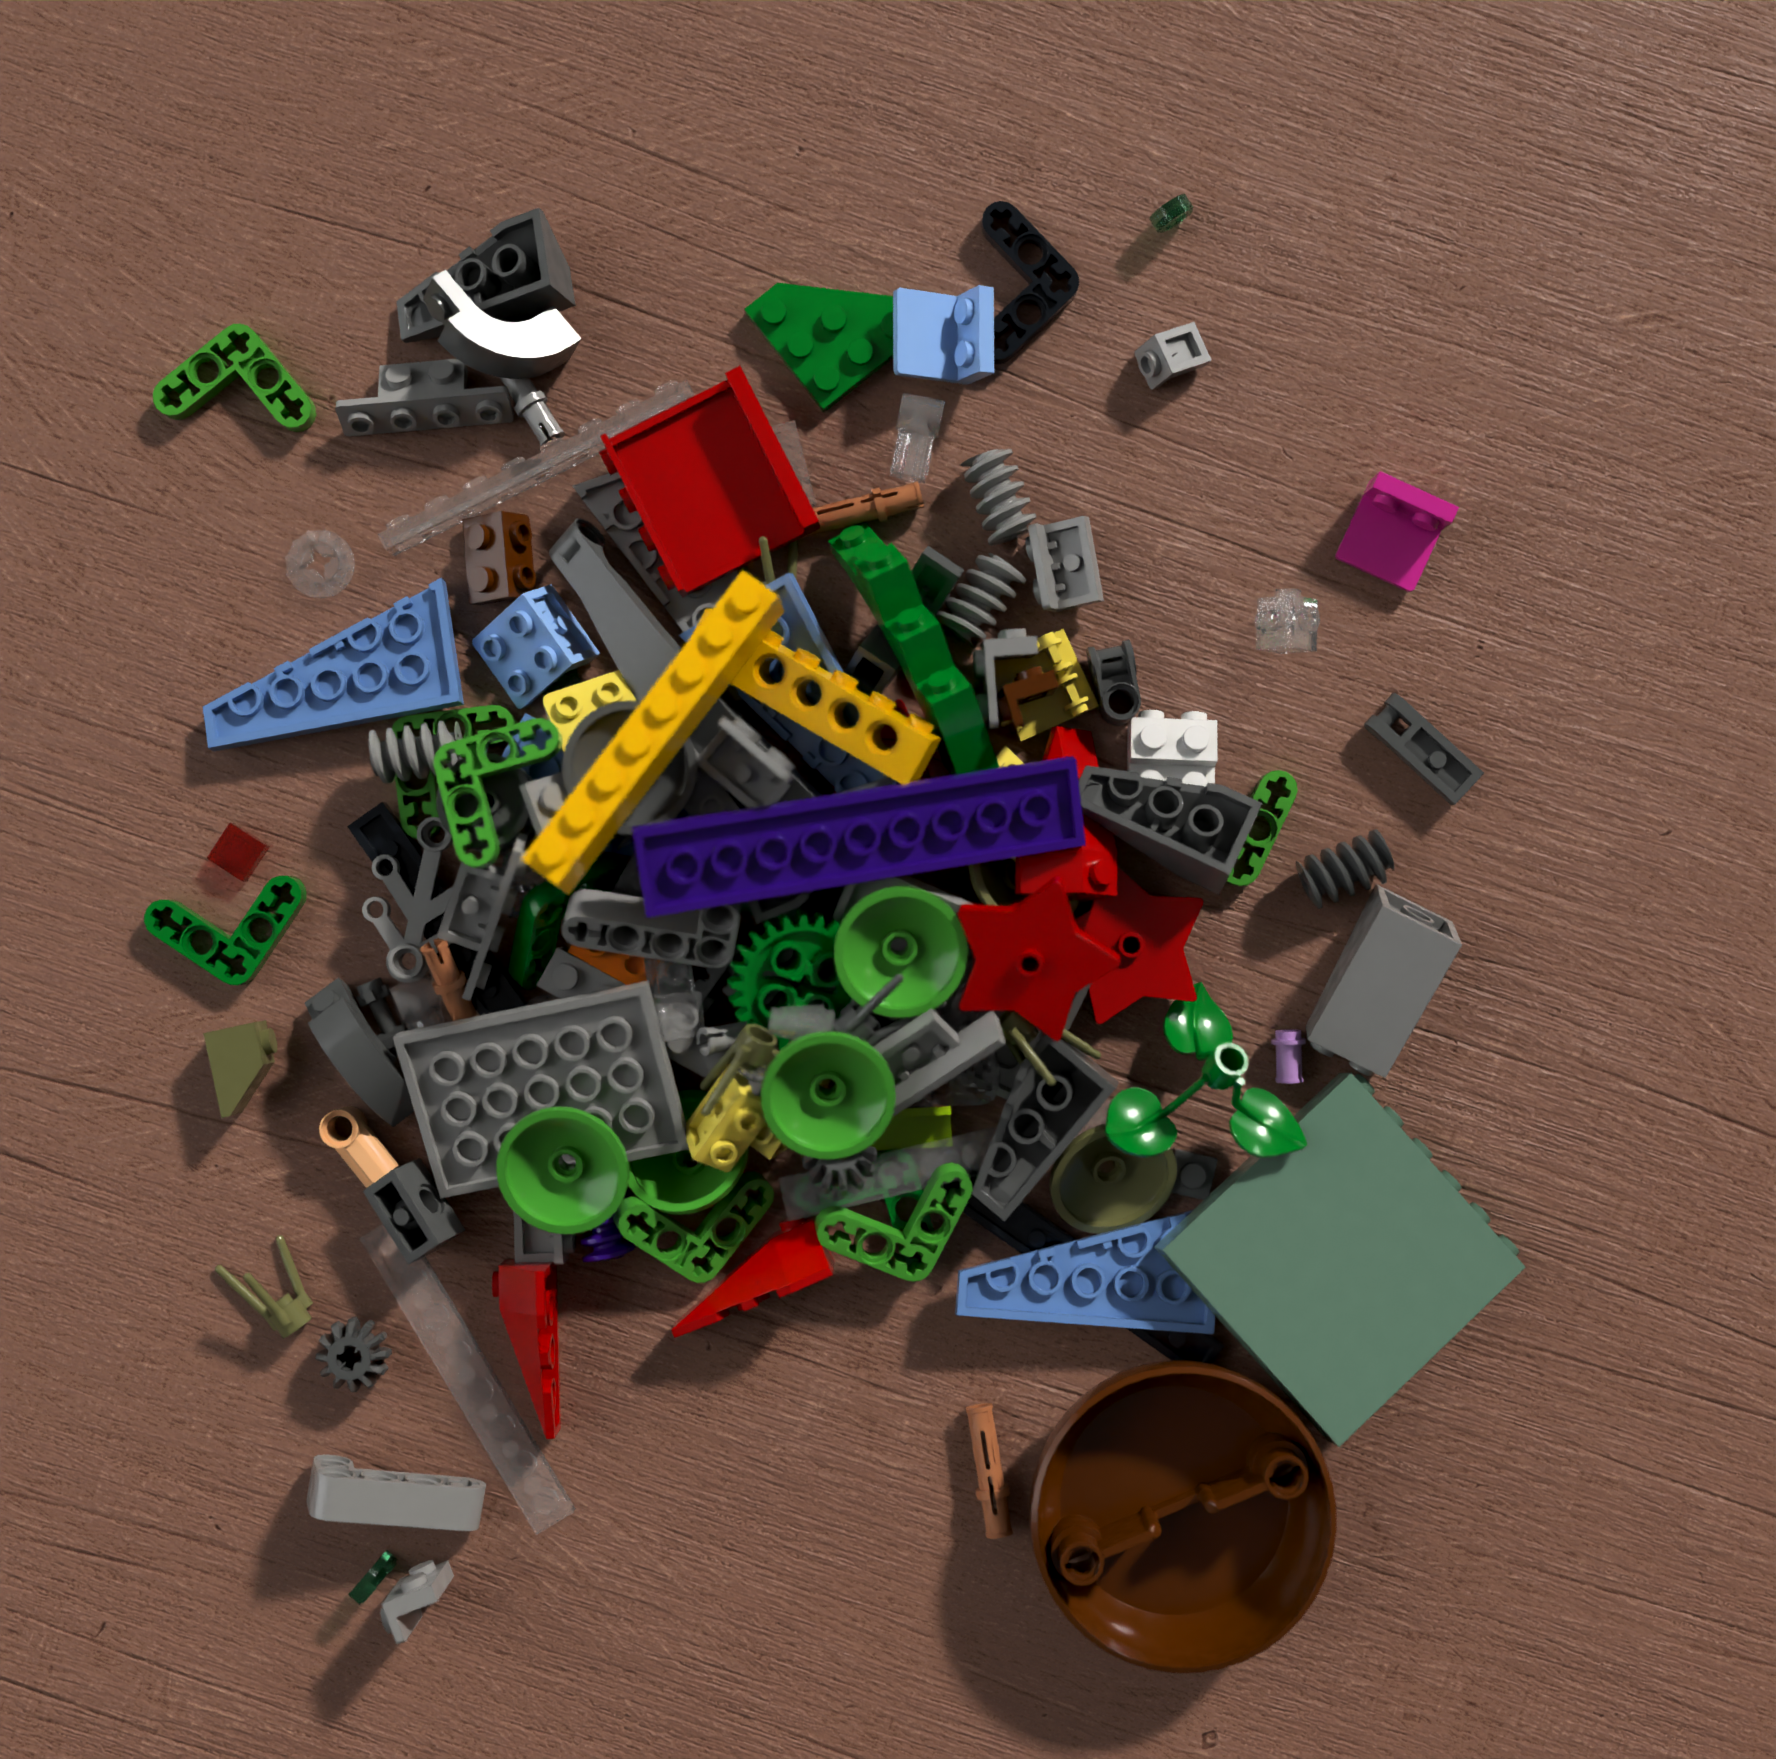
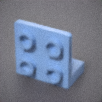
[893,285,994,385]
[472,584,600,709]

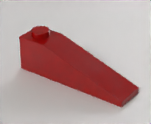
[1015,726,1117,901]
[671,1213,835,1338]
[492,1259,561,1439]

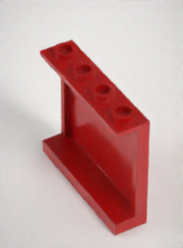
[599,366,820,598]

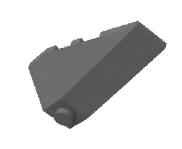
[396,208,575,343]
[1079,765,1262,895]
[971,1034,1119,1222]

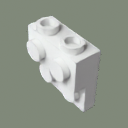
[1127,710,1218,786]

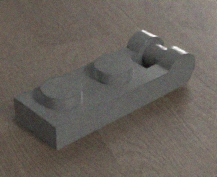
[1364,693,1484,805]

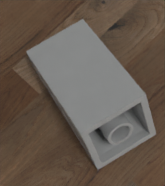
[1305,884,1462,1078]

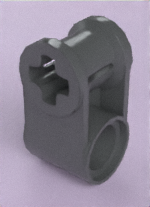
[1086,640,1141,726]

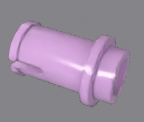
[1271,1029,1306,1084]

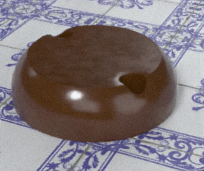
[1029,1360,1337,1673]

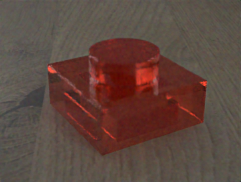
[207,822,270,882]

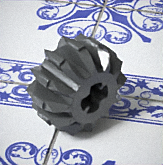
[802,1146,877,1197]
[315,1316,392,1392]

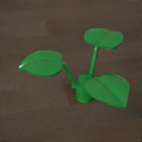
[1105,982,1307,1158]

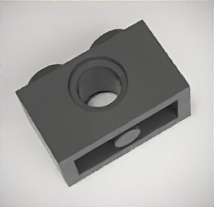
[363,1158,465,1265]

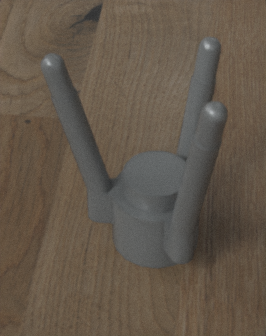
[832,974,947,1047]

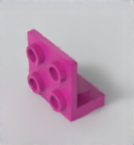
[1335,471,1459,592]

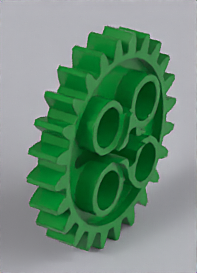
[727,910,853,1051]

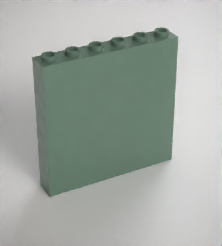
[1154,1073,1526,1447]

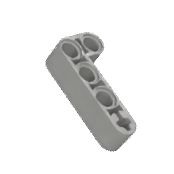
[562,889,742,968]
[306,1454,486,1531]

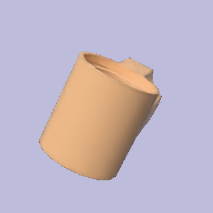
[319,1106,399,1188]

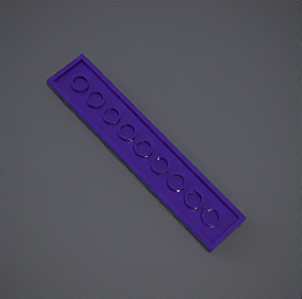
[632,756,1086,918]

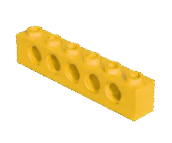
[691,609,942,784]

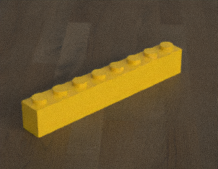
[521,570,785,895]

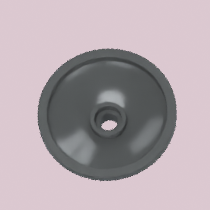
[562,701,697,835]

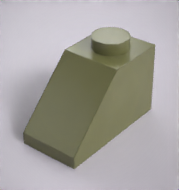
[203,1020,277,1118]

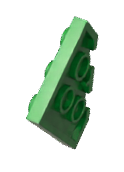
[744,283,893,412]

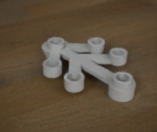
[362,817,453,983]

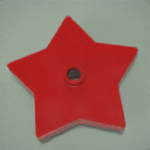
[1074,866,1204,1025]
[958,876,1120,1041]

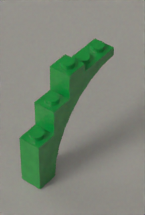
[828,522,999,775]

